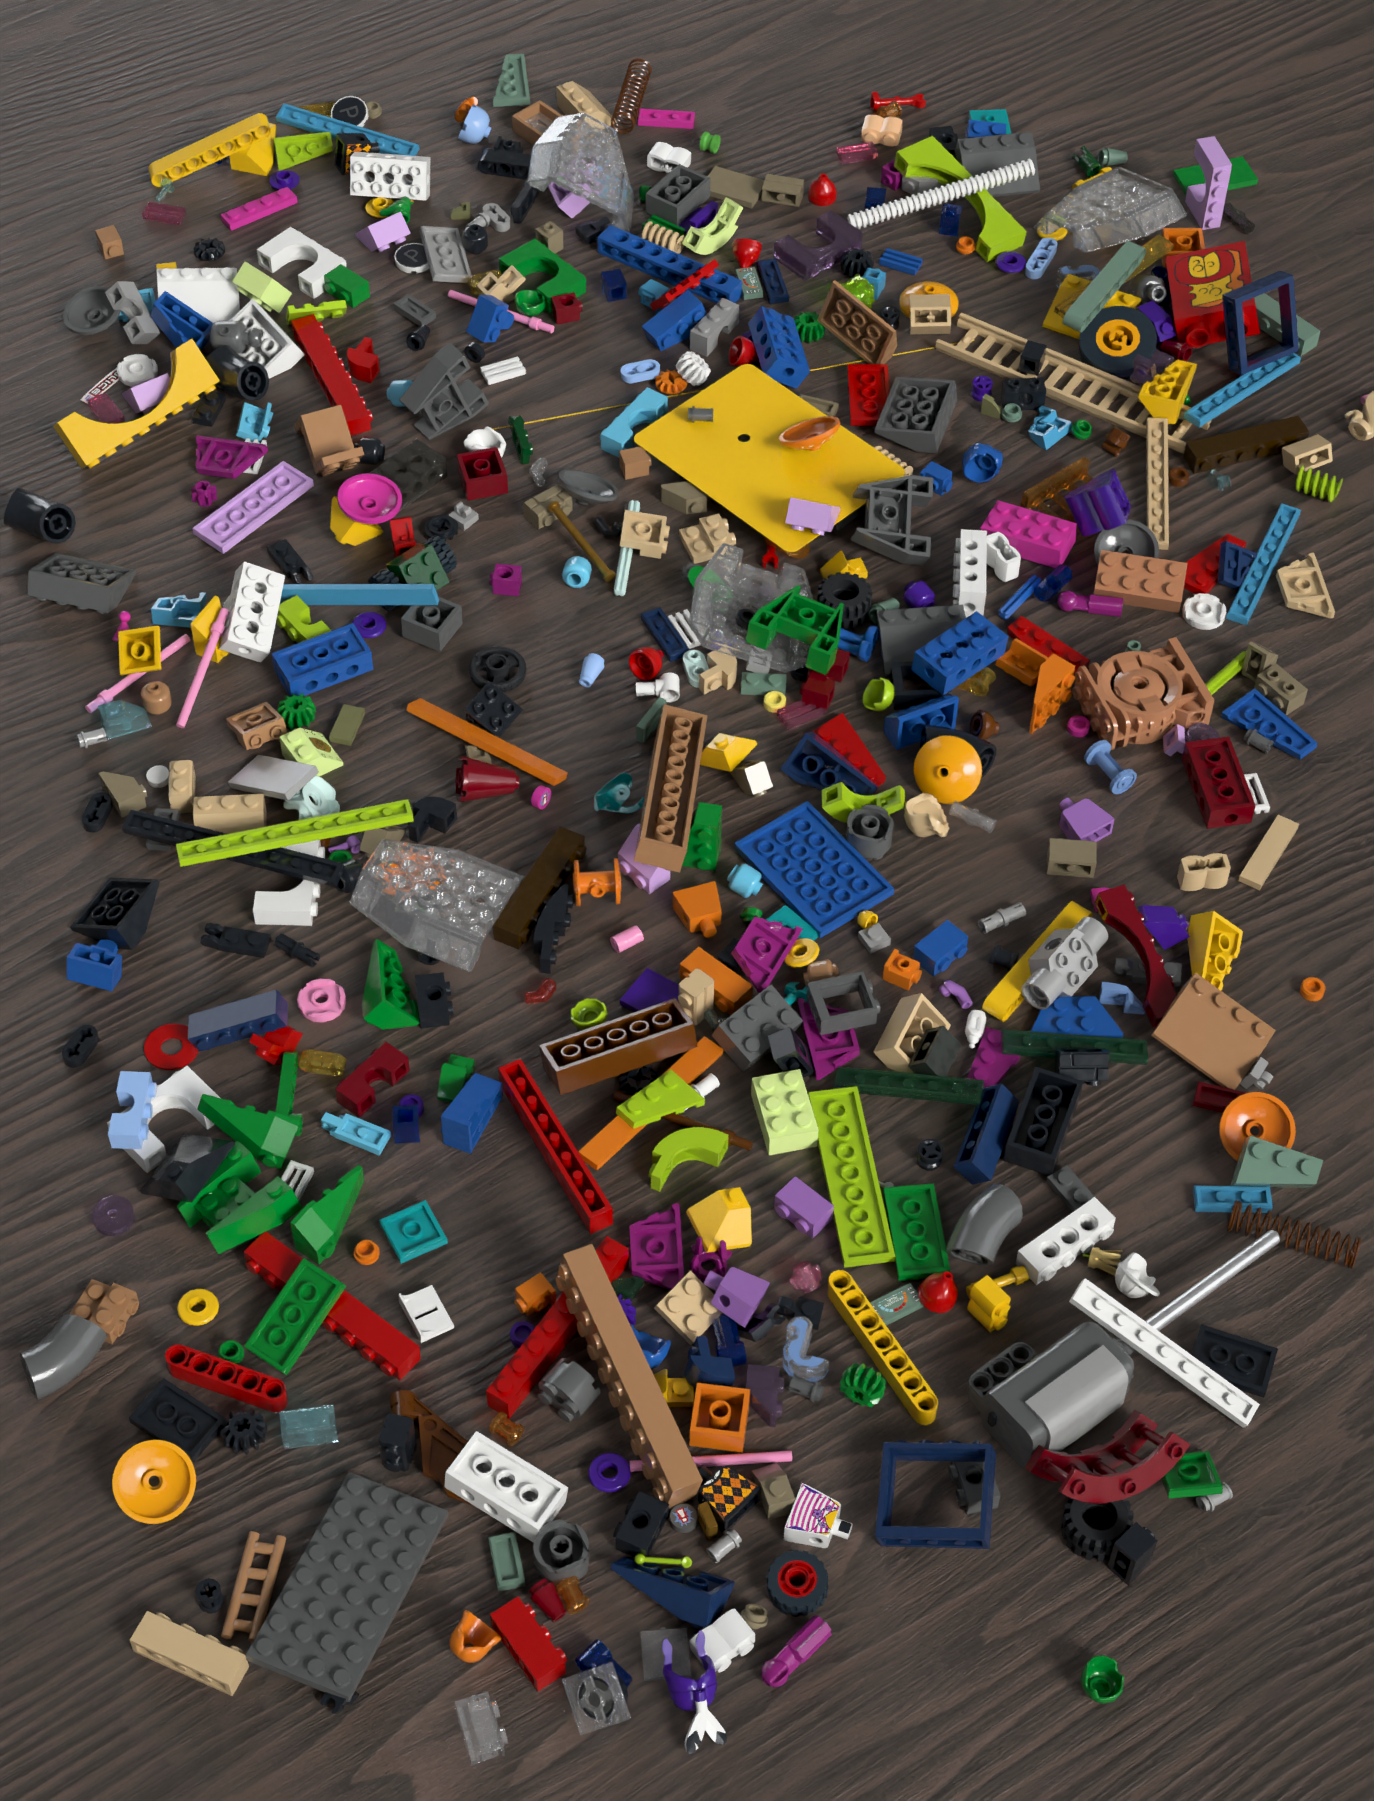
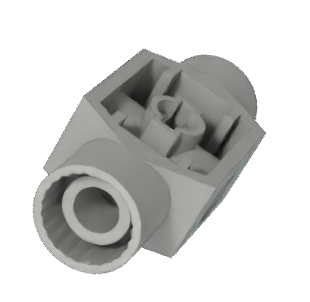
[1021,917,1108,1010]

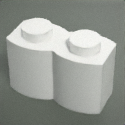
[647,142,691,174]
[987,532,1021,582]
[689,1608,755,1673]

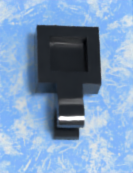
[575,217,610,244]
[776,1296,824,1330]
[737,1303,785,1342]

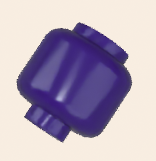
[903,581,935,608]

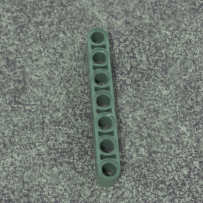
[1063,240,1146,333]

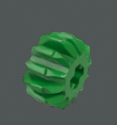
[794,311,826,343]
[277,693,316,730]
[840,1363,886,1407]

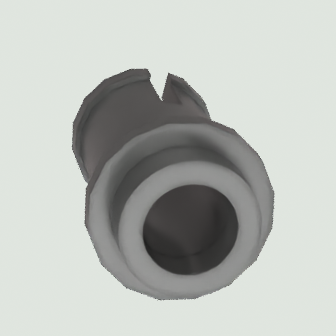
[688,406,713,423]
[1243,729,1274,754]
[788,1375,824,1402]

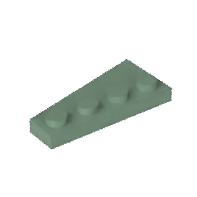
[493,54,530,107]

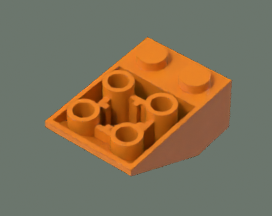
[1029,653,1075,734]

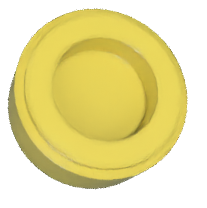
[764,691,786,713]

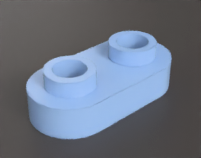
[621,359,660,384]

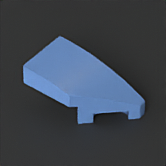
[1099,982,1145,1014]

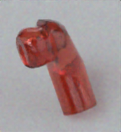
[525,978,557,1004]

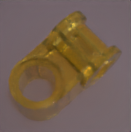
[956,667,996,696]

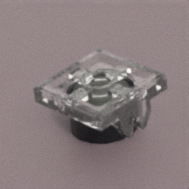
[562,1662,631,1736]

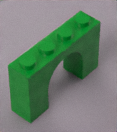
[499,239,586,313]

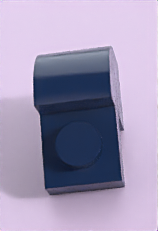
[684,1336,735,1389]

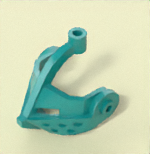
[594,773,645,813]

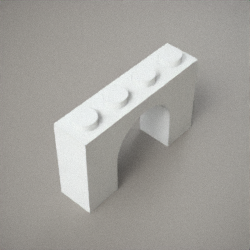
[257,227,346,299]
[253,840,325,926]
[107,1066,220,1173]

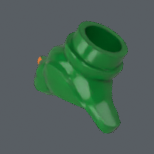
[379,196,414,224]

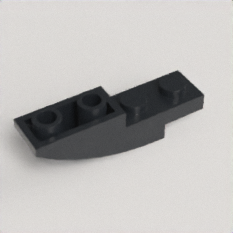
[533,884,574,974]

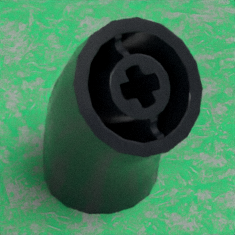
[206,345,269,401]
[4,488,76,544]
[920,725,996,778]

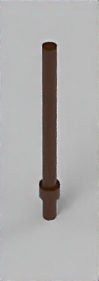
[613,1090,753,1151]

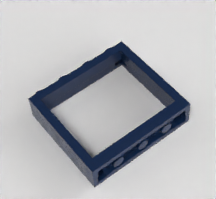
[1222,271,1299,375]
[875,1440,996,1549]

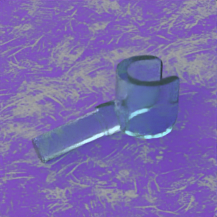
[155,178,175,202]
[1211,469,1231,490]

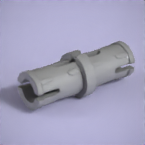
[978,902,1026,934]

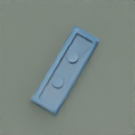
[1193,1186,1273,1213]

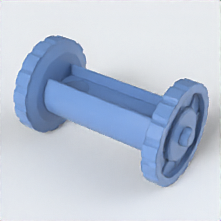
[1084,740,1137,794]

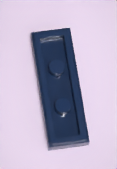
[757,259,789,304]
[641,607,690,662]

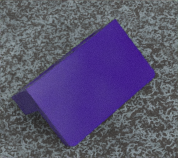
[678,201,718,235]

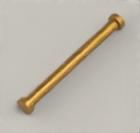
[547,501,616,582]

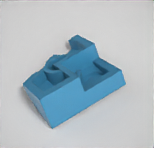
[1028,406,1073,450]
[151,592,207,628]

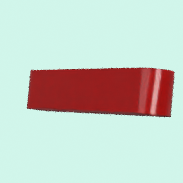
[165,1344,288,1413]

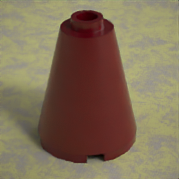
[455,756,519,802]

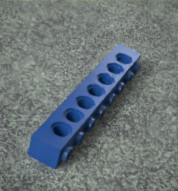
[598,225,742,304]

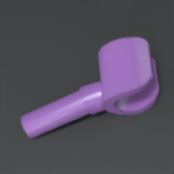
[328,835,361,854]

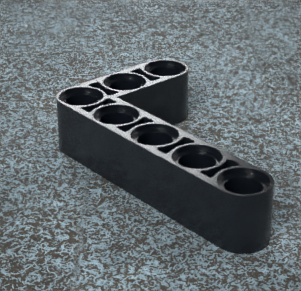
[477,128,572,183]

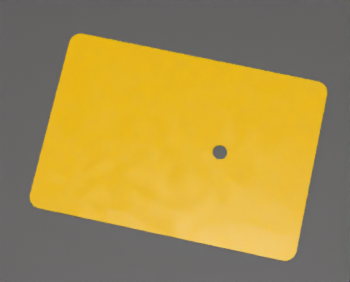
[634,364,905,552]

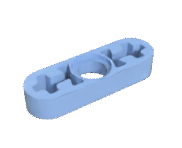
[1025,238,1057,279]

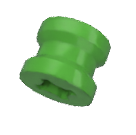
[699,131,721,154]

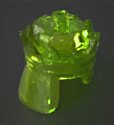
[827,274,875,309]

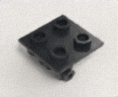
[464,681,523,738]

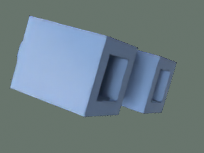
[108,1071,157,1149]

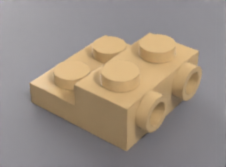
[620,510,670,559]
[679,514,736,564]

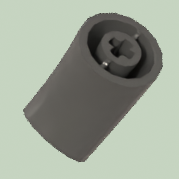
[946,1183,1023,1266]
[20,1314,107,1401]

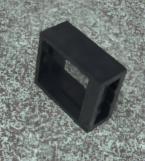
[890,661,952,710]

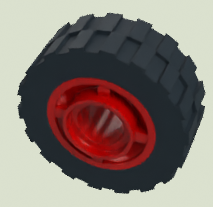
[767,1550,829,1617]

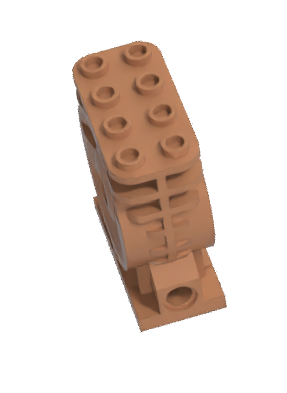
[1072,637,1214,750]

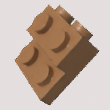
[226,702,288,750]
[69,1279,139,1344]

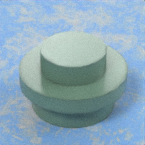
[1001,403,1022,422]

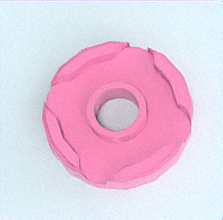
[297,978,346,1022]

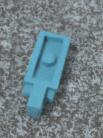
[321,1112,391,1156]

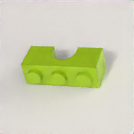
[276,595,332,643]

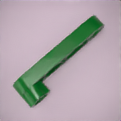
[276,1051,303,1136]

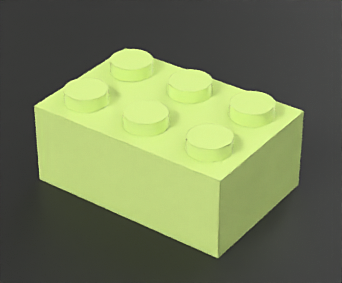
[751,1069,819,1156]

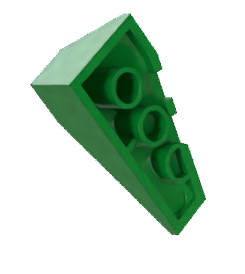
[197,1094,300,1169]

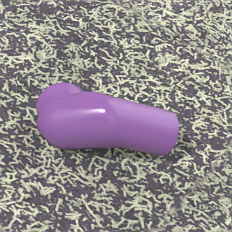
[939,980,973,1009]

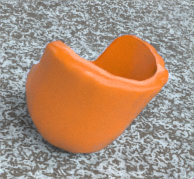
[449,1610,501,1663]

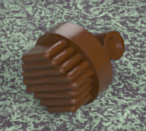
[1101,426,1130,457]

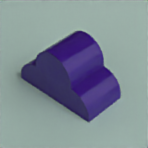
[1064,468,1131,536]

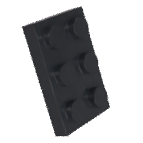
[1192,1324,1278,1398]
[129,1378,226,1464]

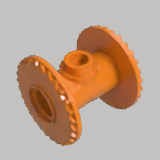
[573,858,621,907]

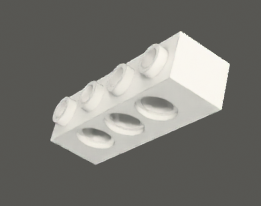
[1016,1197,1115,1285]

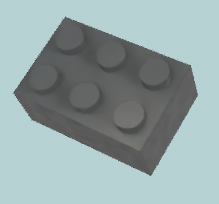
[646,164,711,226]
[711,984,803,1072]

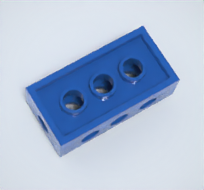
[748,306,810,389]
[911,611,1009,695]
[272,623,373,697]

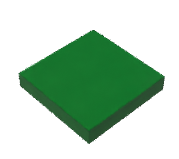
[1161,1451,1223,1499]

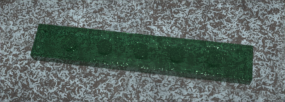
[1001,1029,1148,1065]
[833,1066,984,1105]

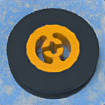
[1079,306,1157,380]

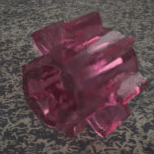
[789,1261,823,1293]

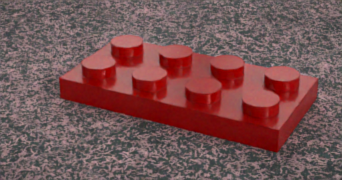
[847,364,890,426]

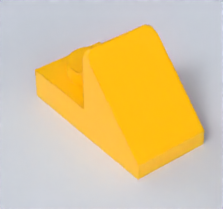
[820,550,868,579]
[653,1369,694,1407]

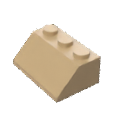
[556,81,616,135]
[193,794,267,834]
[874,993,951,1080]

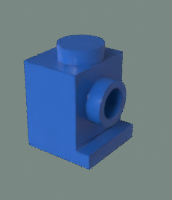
[920,461,953,496]

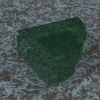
[611,1276,645,1302]

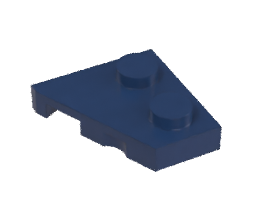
[1218,541,1257,589]

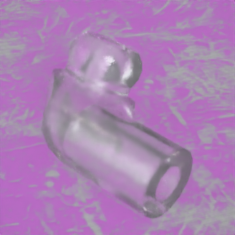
[529,458,548,487]

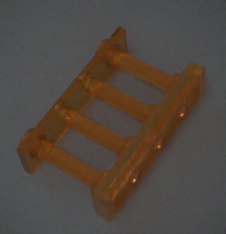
[1020,457,1093,523]

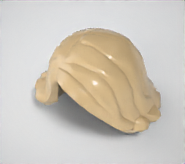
[904,793,949,837]

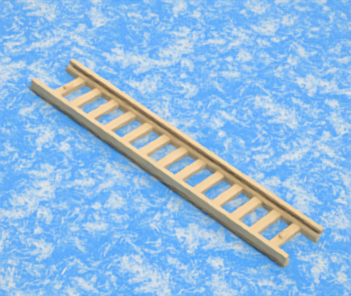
[936,313,1212,454]

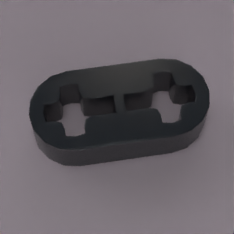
[82,792,113,832]
[62,1025,99,1068]

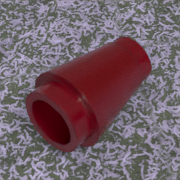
[1161,339,1192,361]
[529,1578,567,1623]

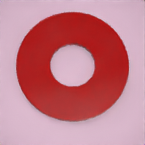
[144,1023,199,1070]

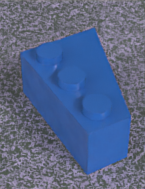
[642,290,706,351]

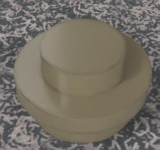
[366,101,382,119]
[740,1604,768,1629]

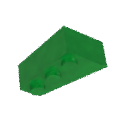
[682,802,722,871]

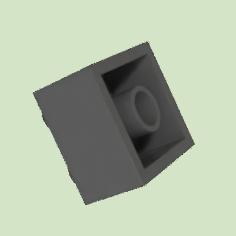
[401,597,463,652]

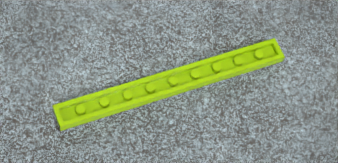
[176,799,414,867]

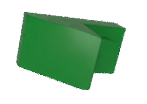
[437,1054,475,1102]

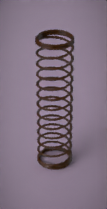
[611,58,652,134]
[1227,1200,1361,1269]

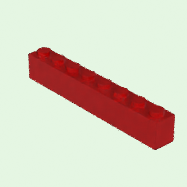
[291,314,373,436]
[498,1058,613,1235]
[244,1231,421,1381]
[486,1236,629,1419]

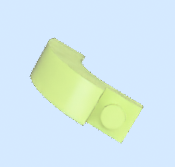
[682,197,743,255]

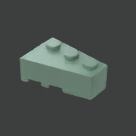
[1231,1136,1323,1188]

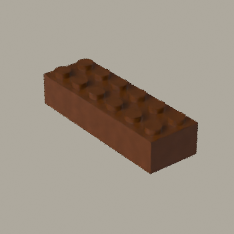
[539,998,697,1095]

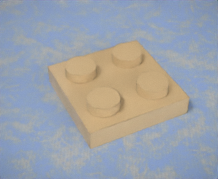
[654,1271,723,1345]

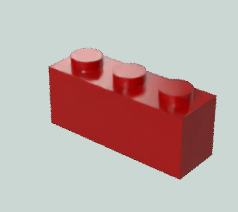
[490,1596,567,1692]

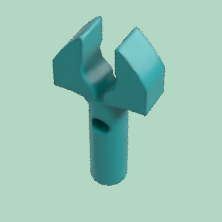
[784,982,807,1006]

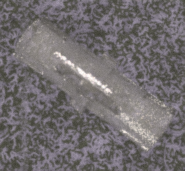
[949,801,997,833]

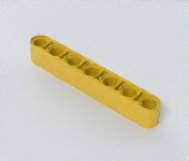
[148,113,271,187]
[982,901,1093,1022]
[827,1270,938,1425]

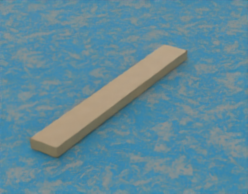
[1146,418,1169,550]

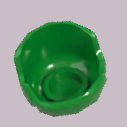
[515,290,545,317]
[1081,1655,1124,1704]

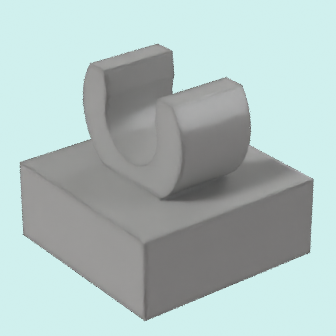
[448,501,479,531]
[1239,1057,1273,1090]

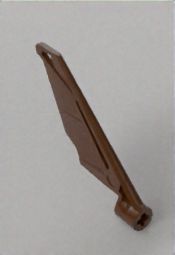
[389,1390,530,1507]

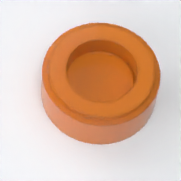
[1300,977,1325,1001]

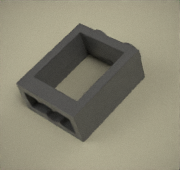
[806,971,880,1035]

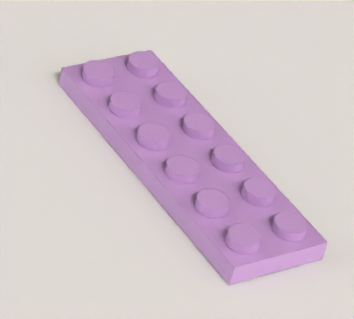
[193,461,314,554]

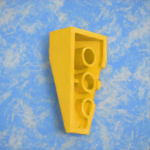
[229,123,276,176]
[1138,360,1197,424]
[1188,911,1243,990]

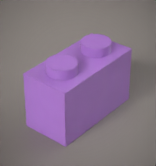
[774,1176,834,1239]

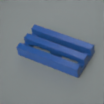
[879,248,923,276]

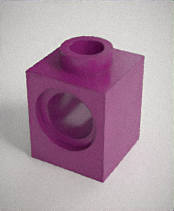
[881,159,903,191]
[489,564,522,596]

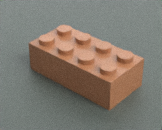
[1094,550,1188,613]

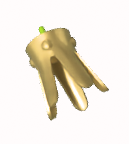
[1083,1247,1123,1276]

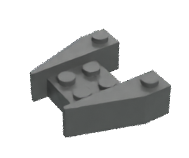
[399,342,489,440]
[851,475,933,566]

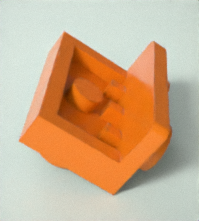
[995,638,1048,687]

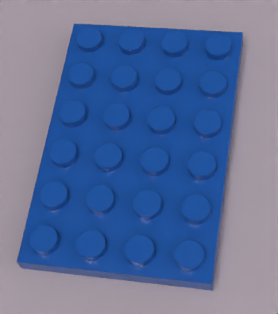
[734,801,894,938]

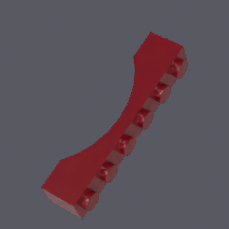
[1095,884,1177,1028]

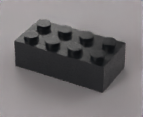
[1003,1067,1083,1176]

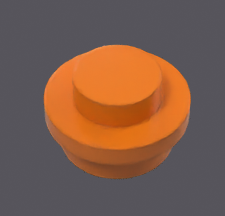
[956,237,976,255]
[354,1240,380,1265]

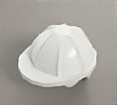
[1115,1252,1160,1298]

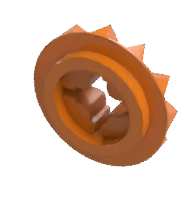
[454,97,478,123]
[655,369,688,394]

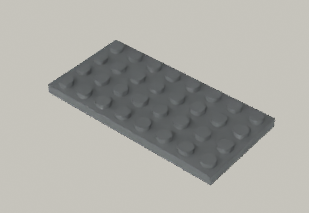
[246,1472,448,1702]

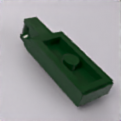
[508,415,533,464]

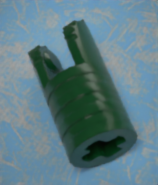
[1072,146,1102,178]

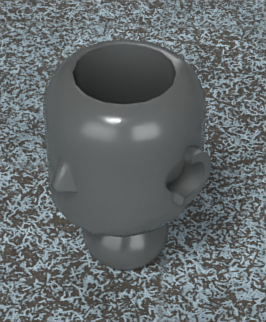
[1128,274,1166,305]
[210,319,262,354]

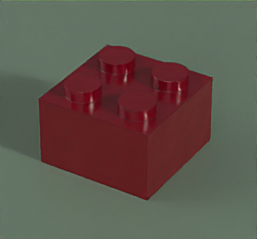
[457,447,508,501]

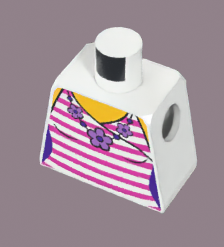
[784,1483,853,1548]

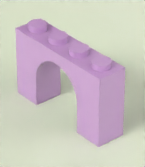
[1185,136,1232,230]

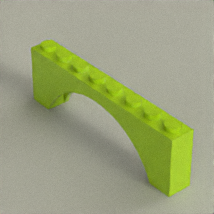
[894,136,1027,262]

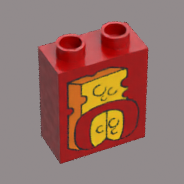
[1166,241,1260,348]

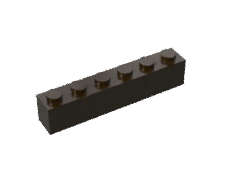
[1183,416,1309,474]
[493,826,587,950]

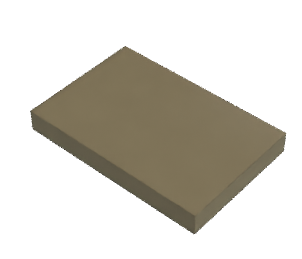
[708,166,765,209]

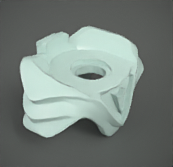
[284,775,340,820]

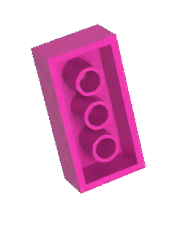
[981,500,1077,569]

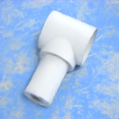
[636,673,680,702]

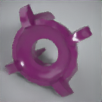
[690,1236,732,1283]

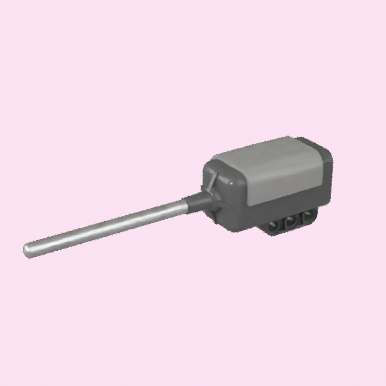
[967,1230,1280,1470]

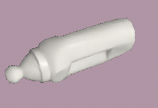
[965,1010,986,1049]

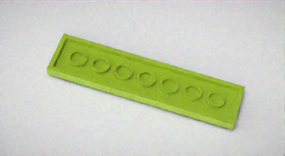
[808,1086,895,1268]

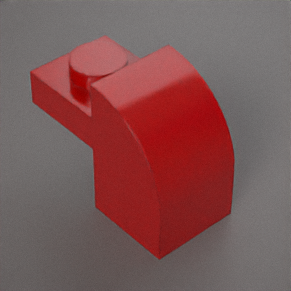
[347,337,380,383]
[389,516,416,558]
[249,1025,303,1065]

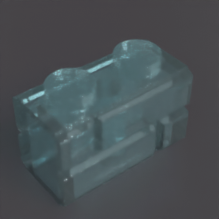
[280,1405,338,1449]

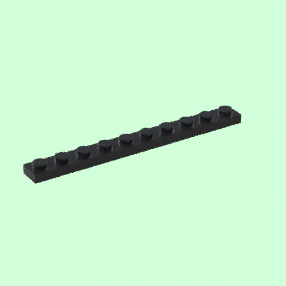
[122,809,345,888]

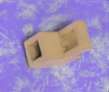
[477,265,526,304]
[699,645,737,694]

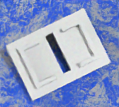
[399,1285,454,1343]

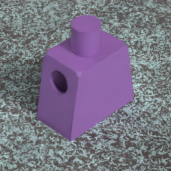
[1059,798,1114,842]
[703,1267,770,1327]

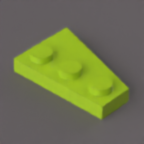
[274,132,333,171]
[286,300,347,325]
[616,1069,705,1129]

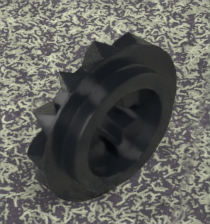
[194,238,225,261]
[424,515,458,541]
[619,1066,658,1096]

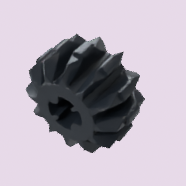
[840,247,874,279]
[220,1407,267,1455]

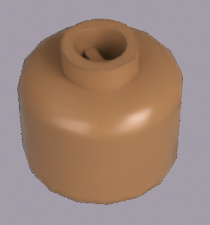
[141,681,172,715]
[803,959,840,986]

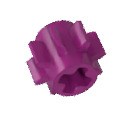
[191,481,217,507]

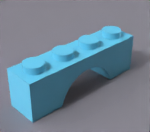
[600,387,668,458]

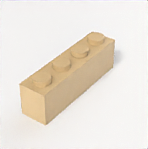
[130,1611,249,1696]

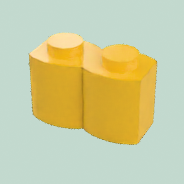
[967,1275,1011,1333]

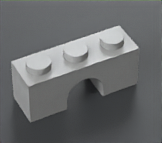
[105,281,160,344]
[690,298,739,357]

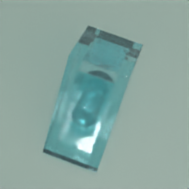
[98,700,151,739]

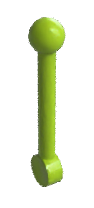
[634,1553,692,1568]

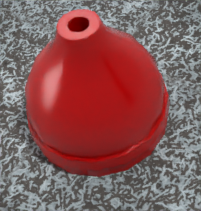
[808,173,837,206]
[733,238,762,269]
[729,336,759,367]
[629,647,664,681]
[918,1271,958,1313]

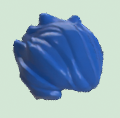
[962,443,1003,483]

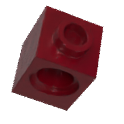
[551,292,582,325]

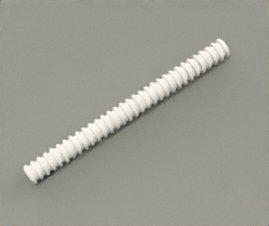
[847,158,1035,231]

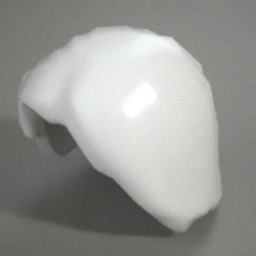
[464,426,506,458]

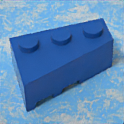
[151,291,213,351]
[441,1073,503,1154]

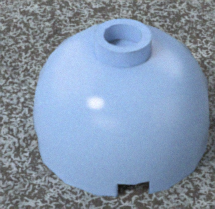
[458,104,492,144]

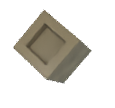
[535,221,563,253]

